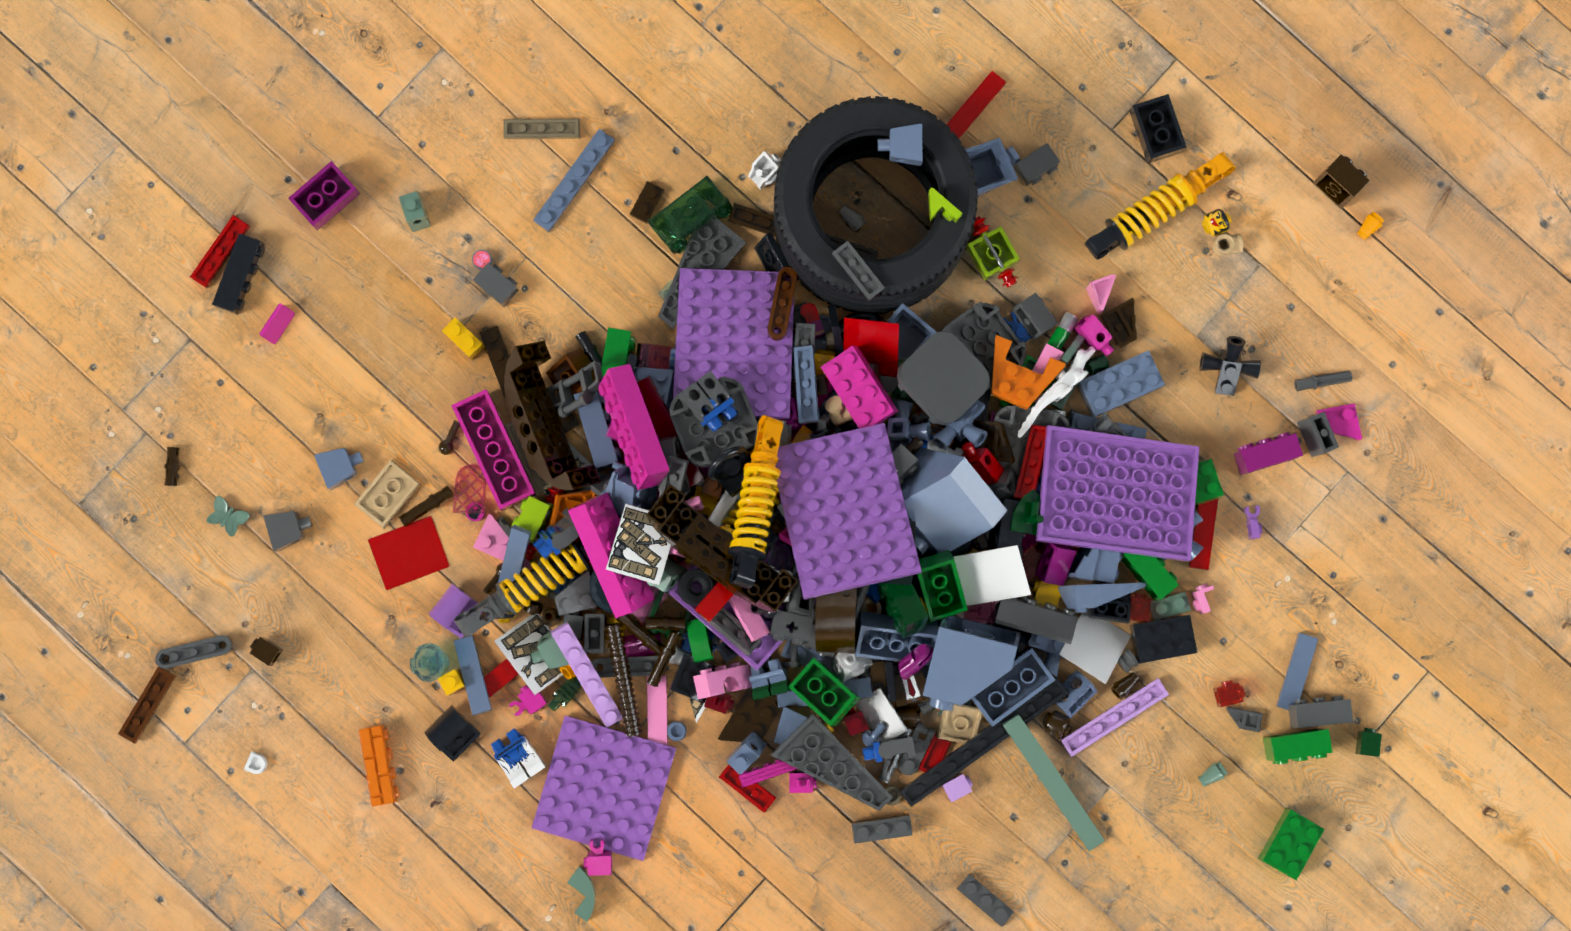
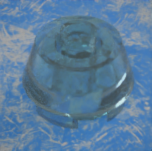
[410,643,449,682]

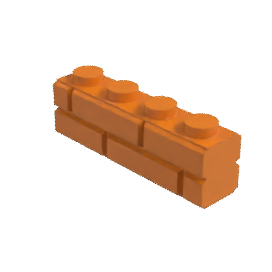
[359,725,400,807]

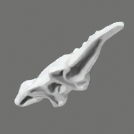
[1018,346,1095,438]

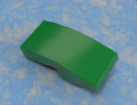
[686,619,714,663]

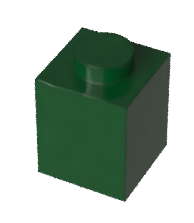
[1355,728,1382,757]

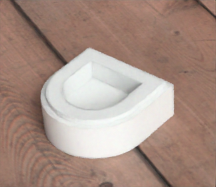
[244,751,268,774]

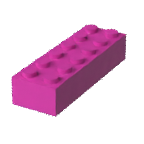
[599,364,669,490]
[451,389,536,511]
[568,492,655,618]

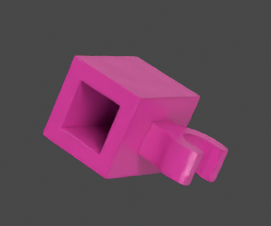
[509,685,548,716]
[789,772,817,793]
[584,839,613,876]

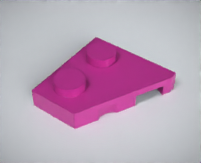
[1316,403,1362,441]

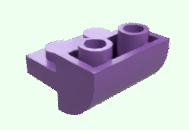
[429,583,482,639]

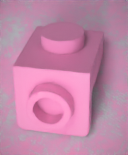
[1192,583,1214,614]

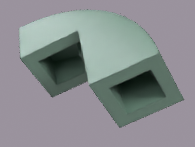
[567,866,596,922]

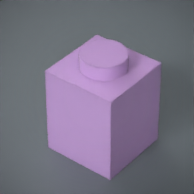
[942,773,973,802]

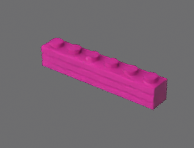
[739,760,797,788]

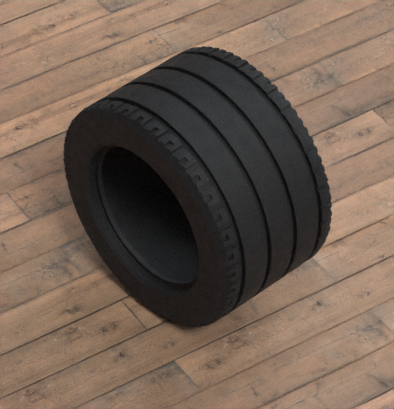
[774,96,978,314]

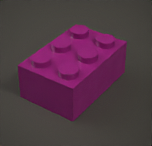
[288,161,360,231]
[1233,432,1303,476]

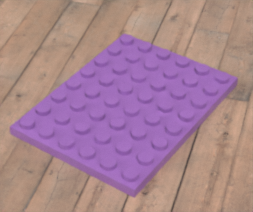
[673,268,794,420]
[776,423,921,600]
[1036,425,1199,562]

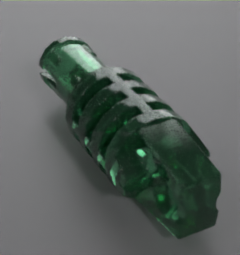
[548,677,582,711]

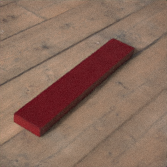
[637,376,706,487]

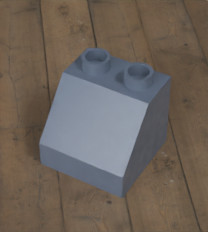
[901,448,1008,556]
[923,615,1021,711]

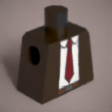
[894,670,930,707]

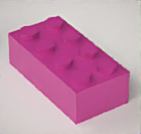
[821,346,899,429]

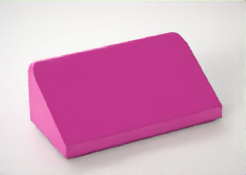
[259,303,295,344]
[623,631,662,657]

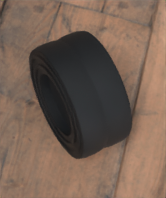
[678,569,714,606]

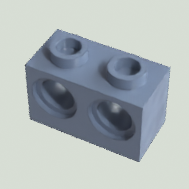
[1055,670,1098,718]

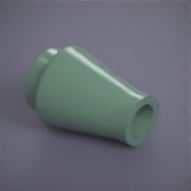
[1198,761,1228,787]

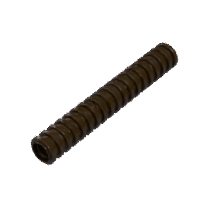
[604,623,642,737]

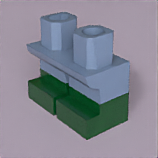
[749,659,792,700]

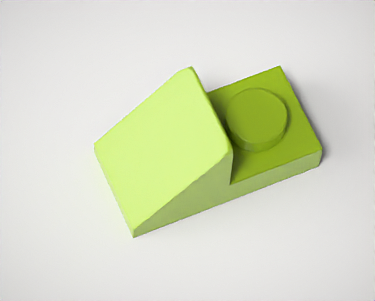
[928,188,962,223]

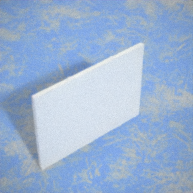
[856,687,908,742]

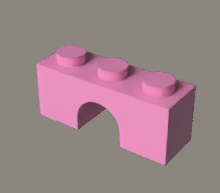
[693,662,752,699]

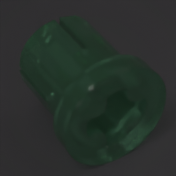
[1085,354,1109,376]

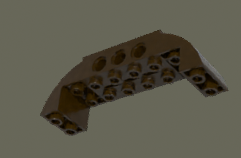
[503,341,601,490]
[646,484,799,612]

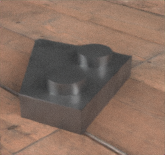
[554,570,596,616]

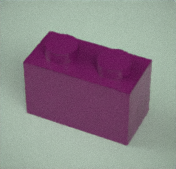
[1035,542,1077,586]

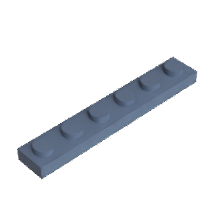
[533,129,615,232]

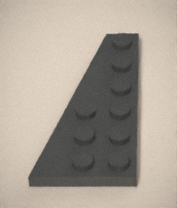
[658,207,746,329]
[770,714,893,811]

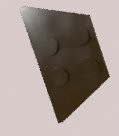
[951,420,1015,463]
[718,687,780,742]

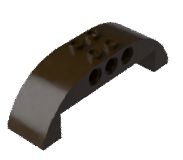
[815,588,857,654]

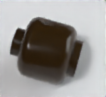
[1042,710,1072,739]

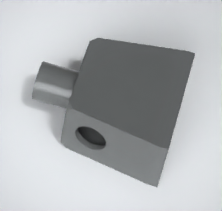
[263,511,313,552]

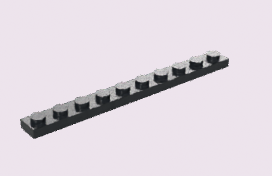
[899,677,1068,807]

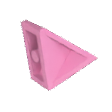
[1086,274,1116,314]

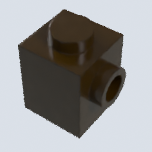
[250,637,283,666]

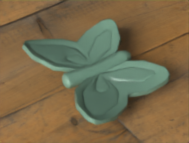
[207,496,250,537]

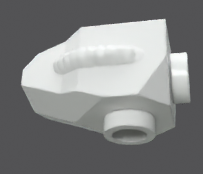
[748,151,781,190]
[832,653,873,681]

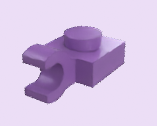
[1244,505,1262,540]

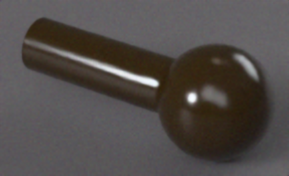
[438,420,460,455]
[483,563,503,595]

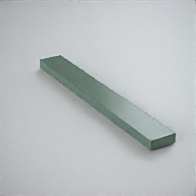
[1002,714,1105,851]

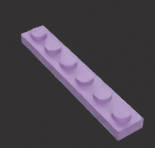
[550,622,623,728]
[1060,678,1169,757]

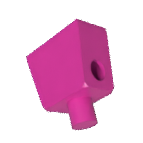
[1073,315,1114,356]

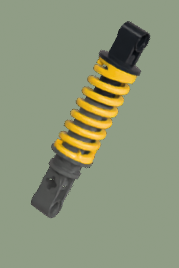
[454,540,591,637]

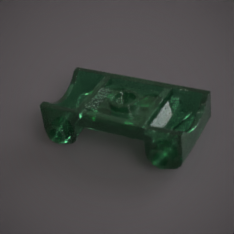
[647,175,733,254]

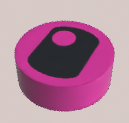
[465,502,486,522]

